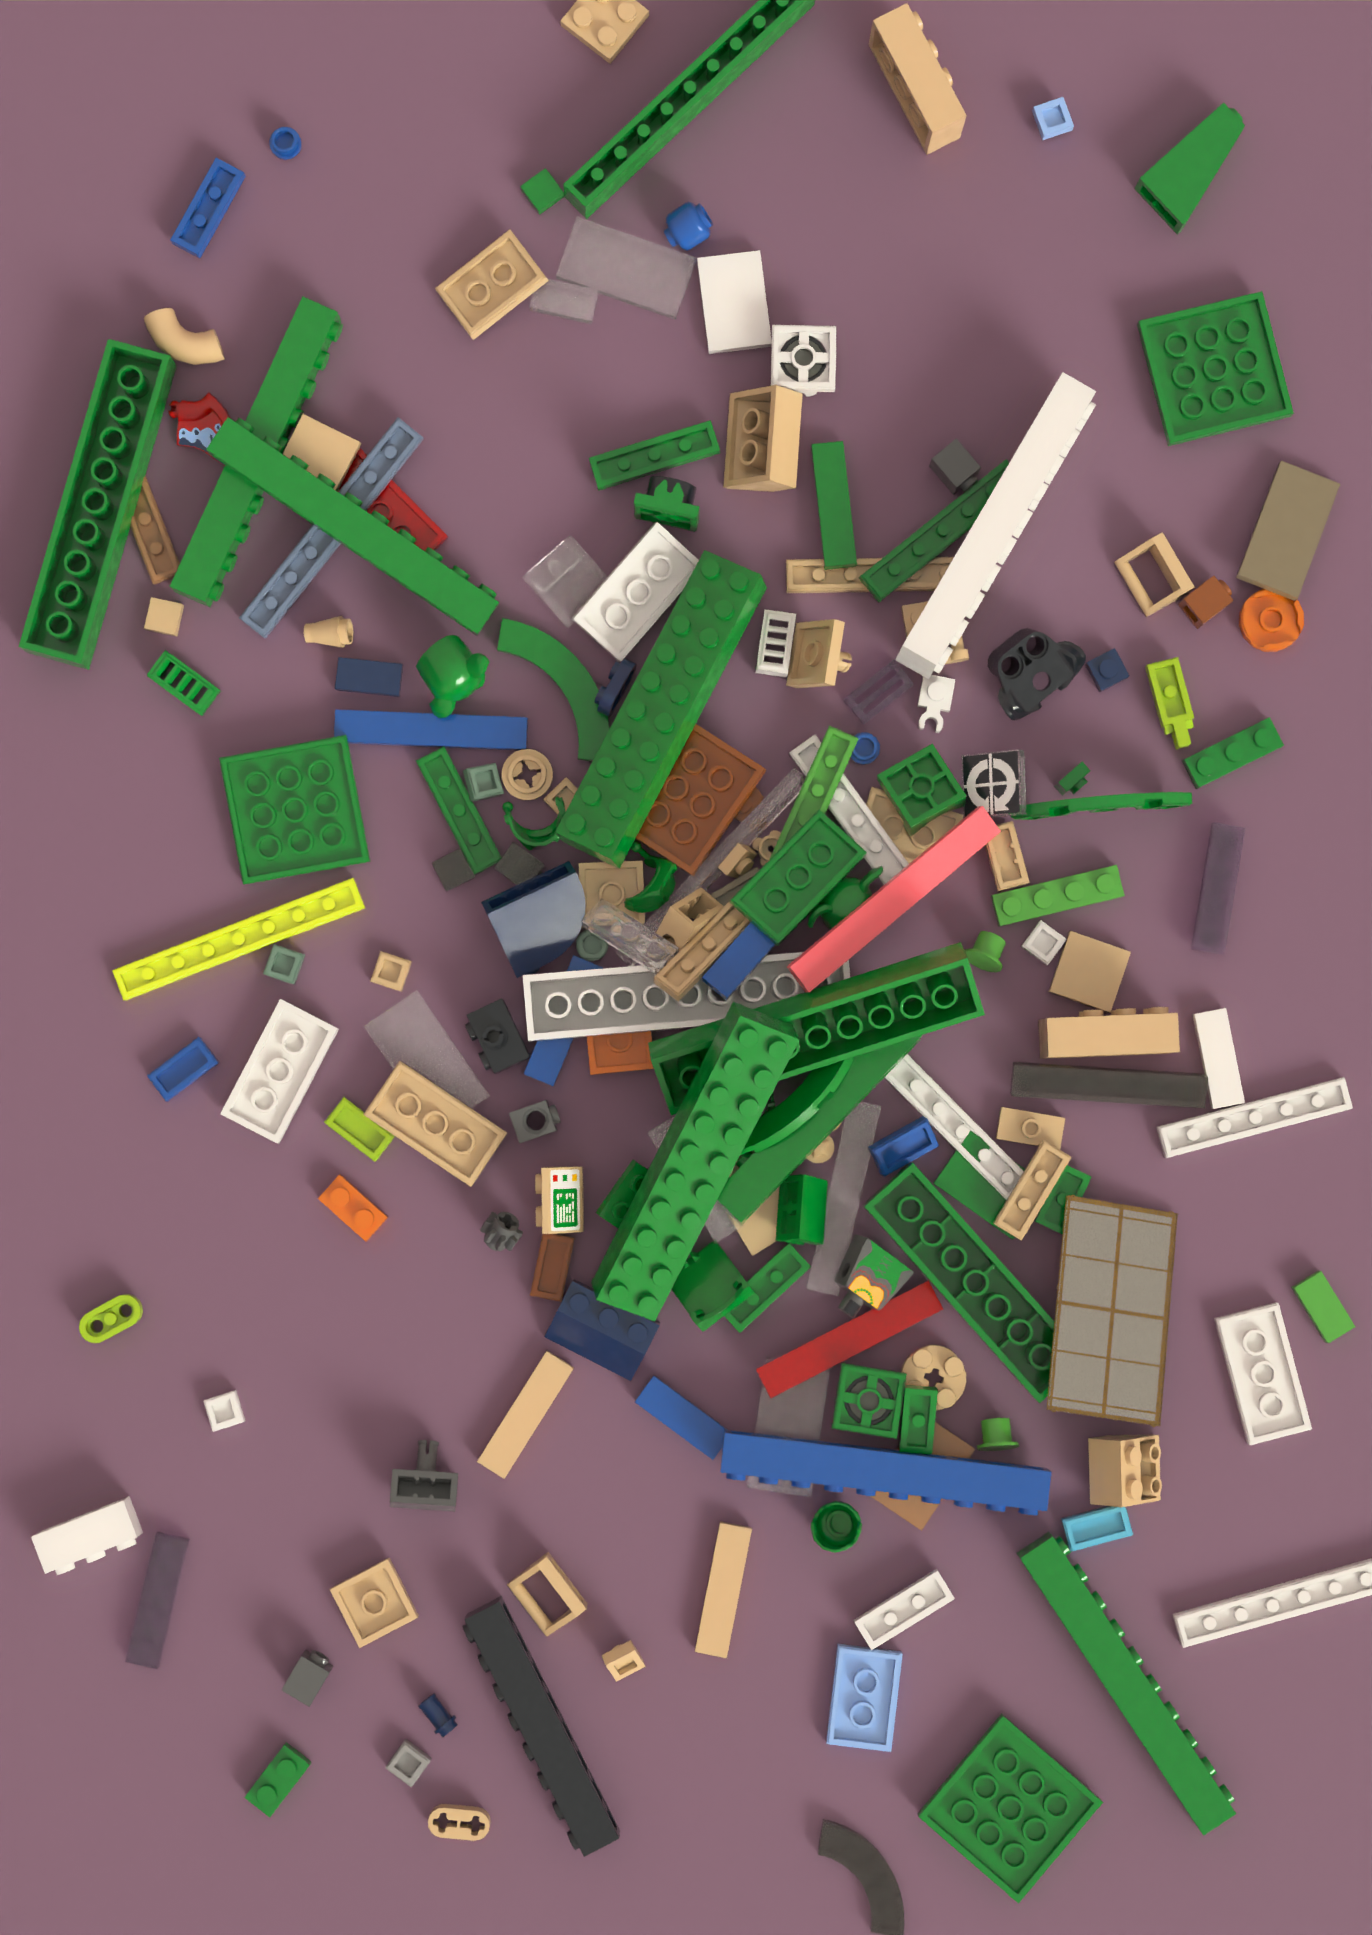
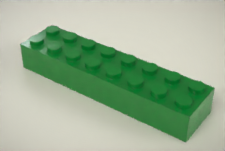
[862,1162,1054,1403]

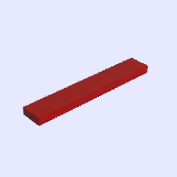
[756,1280,943,1399]

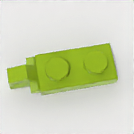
[1145,657,1194,749]

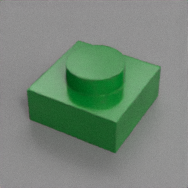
[1054,761,1091,796]

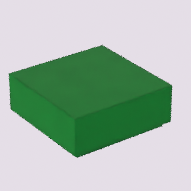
[520,168,565,215]

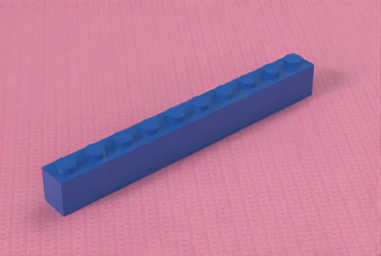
[720,1429,1051,1515]

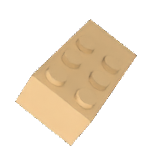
[869,3,967,155]
[1038,1007,1180,1059]

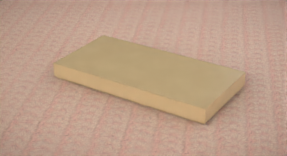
[363,1061,507,1187]

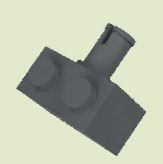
[390,1440,458,1512]

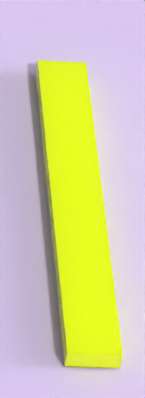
[112,878,365,1001]

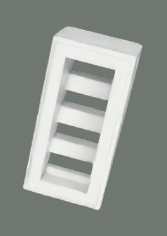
[755,609,796,678]

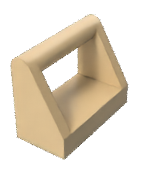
[1114,532,1195,617]
[507,1552,588,1637]

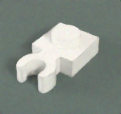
[917,675,955,733]

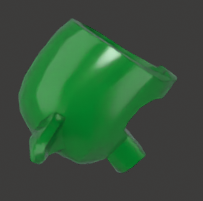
[416,635,489,718]
[807,866,883,930]

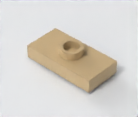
[985,821,1030,892]
[995,1107,1065,1150]

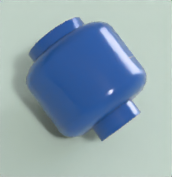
[664,202,713,250]

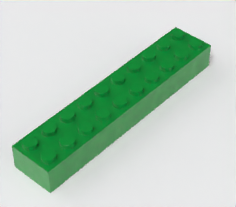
[18,339,177,670]
[555,550,767,869]
[648,942,985,1115]
[591,1001,800,1321]

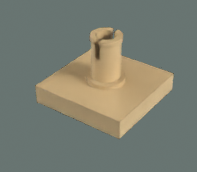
[786,619,852,688]

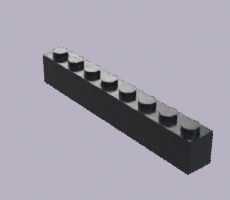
[463,1596,620,1857]

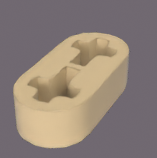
[428,1804,491,1841]

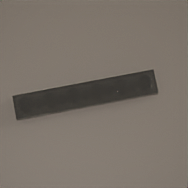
[1010,1062,1208,1108]

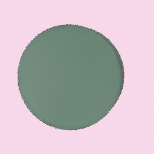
[576,929,608,961]

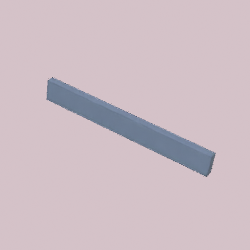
[239,417,424,639]

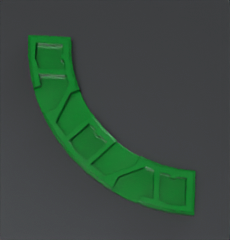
[497,618,610,762]
[1011,792,1193,820]
[741,1058,854,1155]

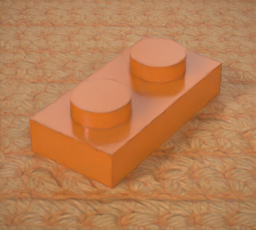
[318,1174,388,1242]

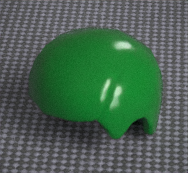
[810,1501,862,1553]

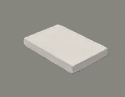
[697,250,772,354]

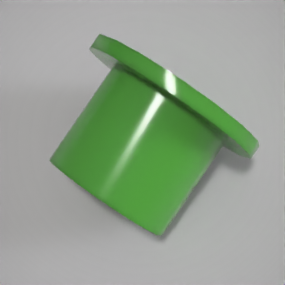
[965,931,1006,973]
[977,1418,1019,1451]

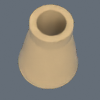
[304,616,354,648]

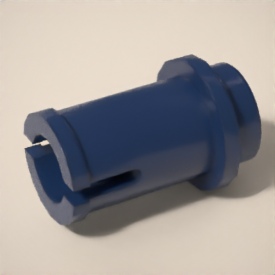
[418,1693,458,1737]

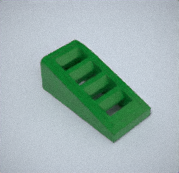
[147,650,221,716]

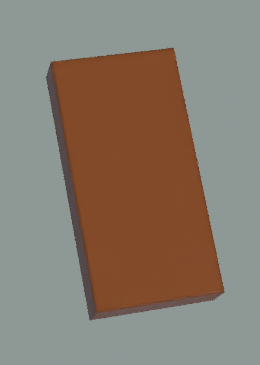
[530,1234,575,1302]

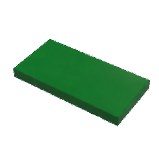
[730,809,867,946]

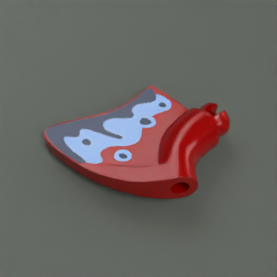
[168,392,231,466]

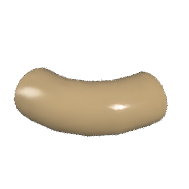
[144,308,225,365]

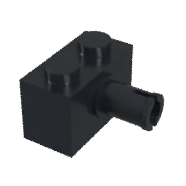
[465,998,531,1074]

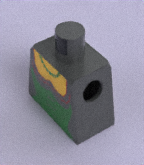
[834,1234,914,1318]

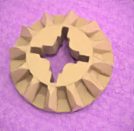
[502,749,553,800]

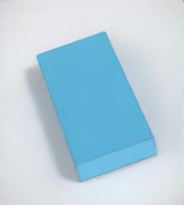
[1061,1506,1133,1552]

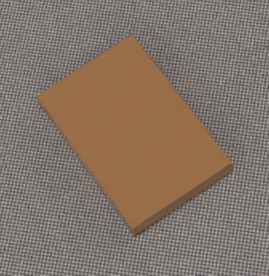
[871,1422,975,1531]

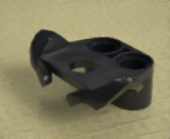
[988,628,1086,720]

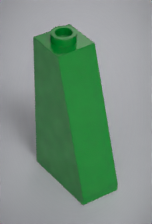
[1134,103,1245,235]

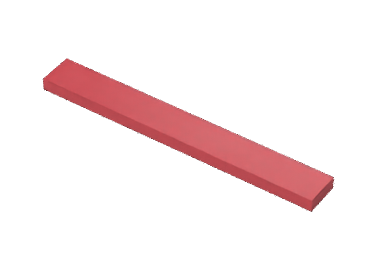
[787,806,1001,993]

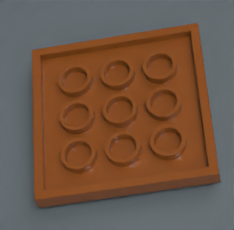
[635,724,766,877]

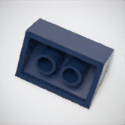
[544,1279,660,1381]

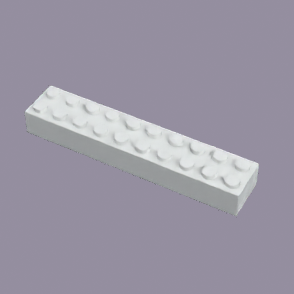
[895,372,1096,679]
[523,952,850,1041]

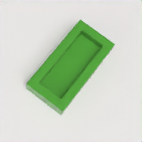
[1291,1270,1355,1343]

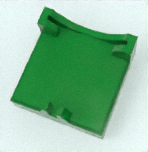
[877,743,966,836]
[671,1240,755,1332]

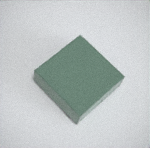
[463,763,504,802]
[263,944,305,985]

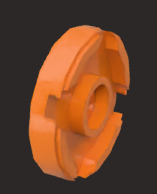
[1239,589,1304,652]

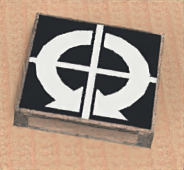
[962,749,1027,818]

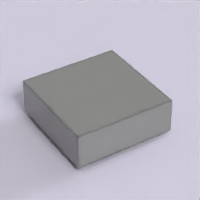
[385,1739,432,1787]

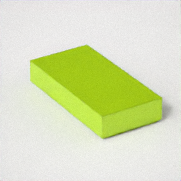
[324,1097,395,1162]

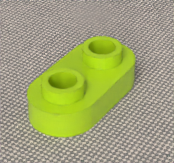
[79,1294,143,1343]

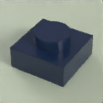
[1085,648,1130,692]

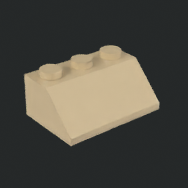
[723,385,802,492]

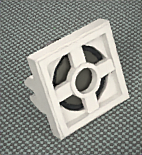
[771,325,836,397]

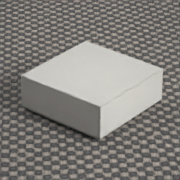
[1021,920,1067,966]
[203,1390,245,1432]

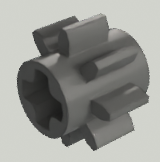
[480,1212,523,1251]

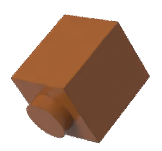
[1178,575,1234,629]

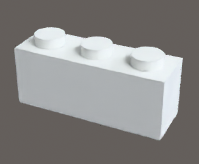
[31,1496,143,1575]

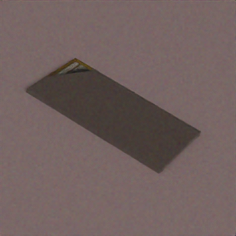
[1046,1195,1178,1427]

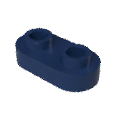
[594,658,637,717]

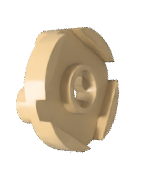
[901,1344,966,1411]

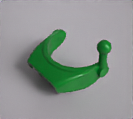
[502,796,566,851]
[624,841,678,913]

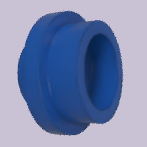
[269,127,302,160]
[850,732,880,765]

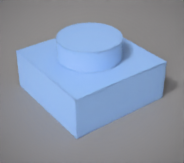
[1032,97,1074,141]

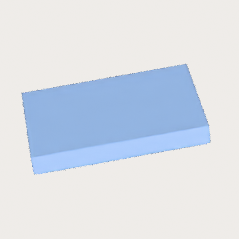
[826,1644,903,1752]

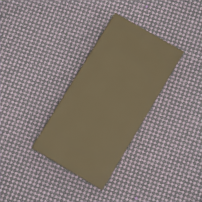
[1236,461,1340,601]

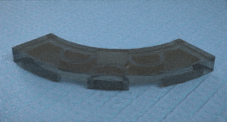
[817,1819,905,1935]

